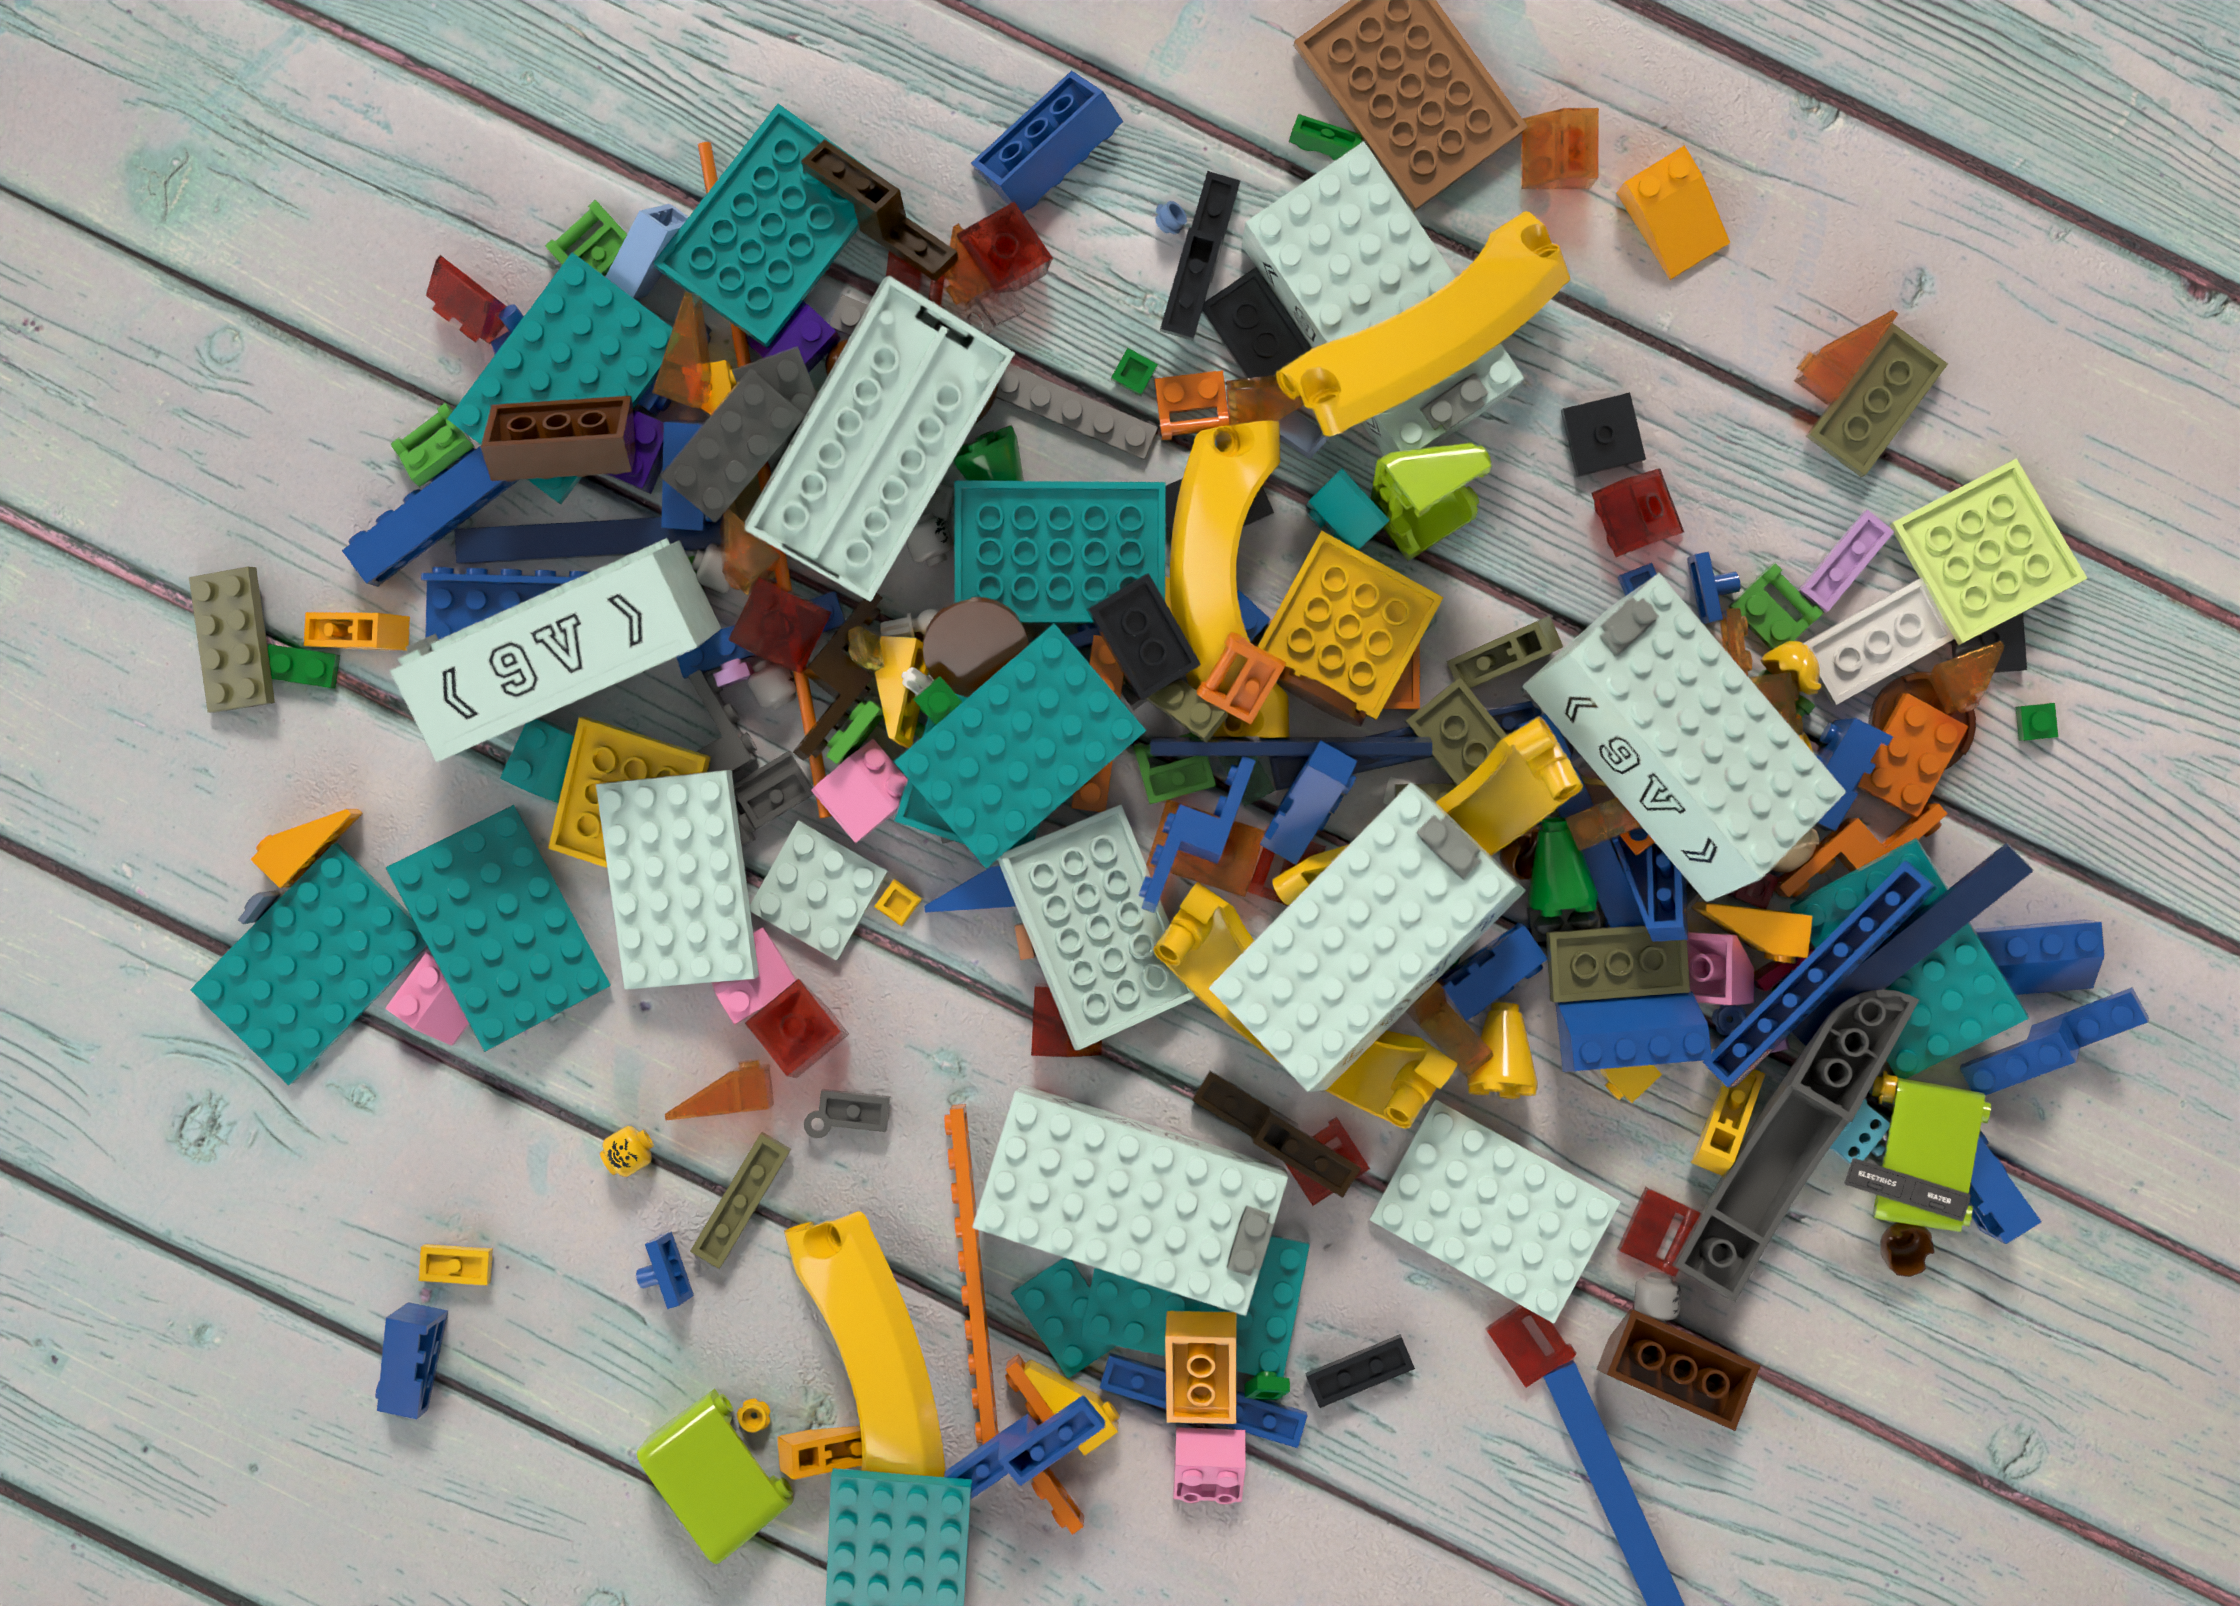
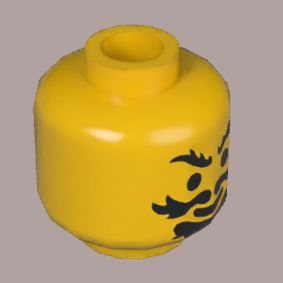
[599,1125,654,1177]

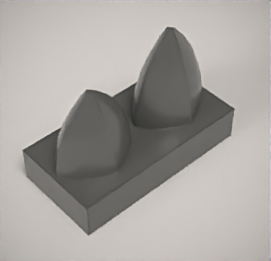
[1527,901,1601,943]

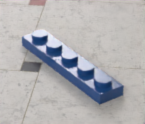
[676,591,845,679]

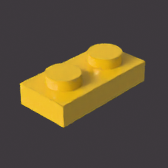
[418,1244,493,1285]

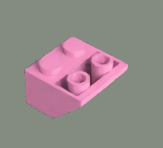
[1173,1427,1246,1504]

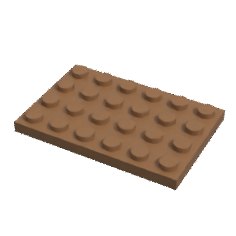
[1293,0,1528,212]

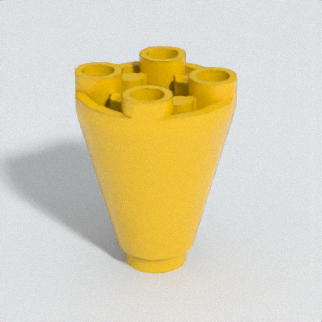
[1467,1002,1538,1099]

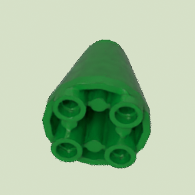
[953,425,1024,481]
[1528,817,1599,917]

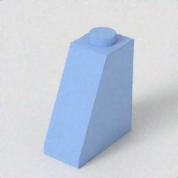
[606,204,688,300]

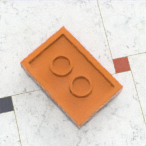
[1857,693,1969,818]

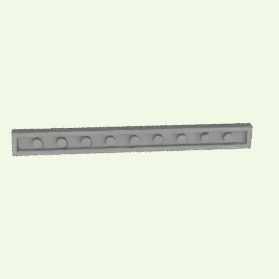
[829,294,1158,460]

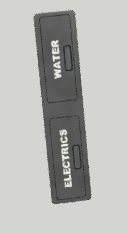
[1845,1158,1971,1221]

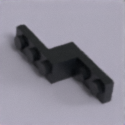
[1160,171,1241,341]

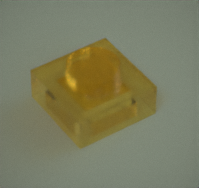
[848,626,885,672]

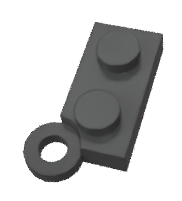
[804,1089,891,1138]

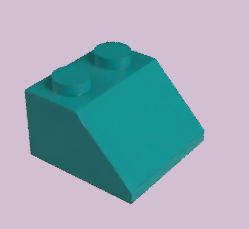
[1306,469,1389,550]
[500,717,575,803]

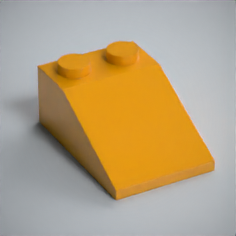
[1616,145,1730,280]
[1691,902,1812,963]
[1165,1311,1237,1424]

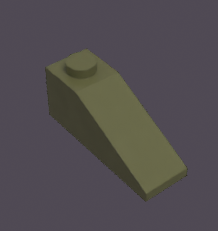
[1447,615,1563,689]

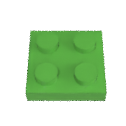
[826,700,884,765]

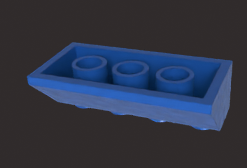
[971,70,1124,215]
[1974,919,2105,995]
[1555,991,1712,1072]

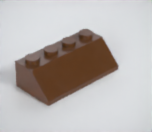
[481,396,636,481]
[1596,1309,1761,1431]

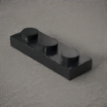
[1305,1334,1415,1408]

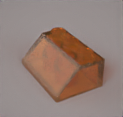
[1146,799,1265,897]

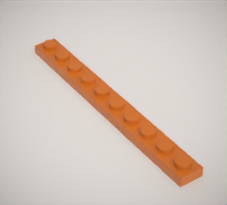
[944,1104,999,1444]

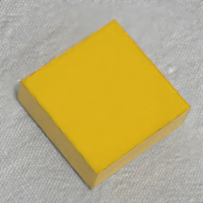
[874,879,923,927]

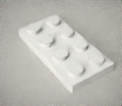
[1803,578,1955,706]

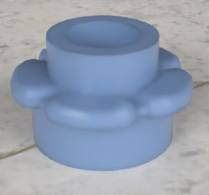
[1155,201,1187,235]
[1712,1004,1746,1036]

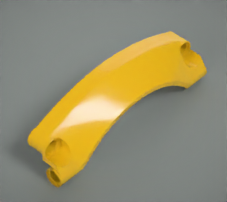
[1276,211,1571,436]
[1170,421,1290,738]
[1272,717,1583,905]
[1153,881,1458,1128]
[784,1211,946,1477]

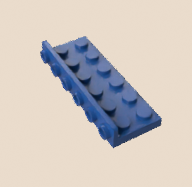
[421,567,590,639]

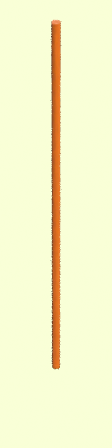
[698,142,832,819]

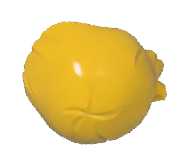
[1761,641,1822,695]

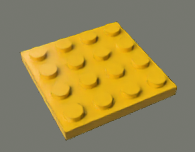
[1257,530,1444,720]
[548,716,711,868]

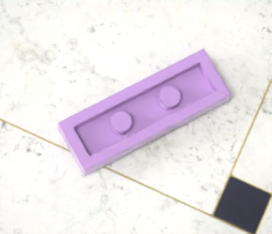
[1798,510,1894,613]

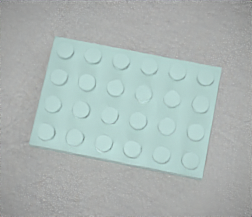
[596,770,759,990]
[997,804,1197,1050]
[1369,1098,1621,1323]

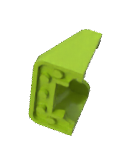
[1370,443,1492,561]
[1873,1078,1991,1232]
[636,1388,794,1565]

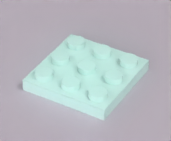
[750,820,889,961]

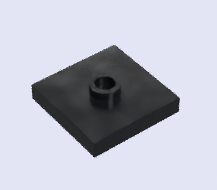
[1561,392,1646,477]
[1951,613,2027,676]

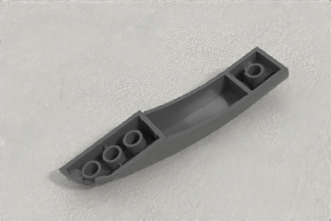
[1672,990,1919,1302]

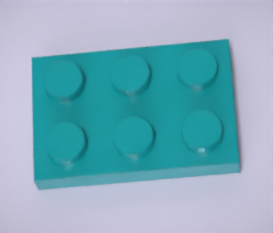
[1011,1257,1116,1378]

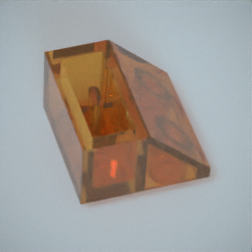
[1521,108,1599,189]

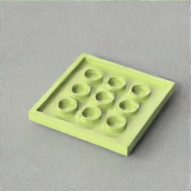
[1889,458,2088,645]

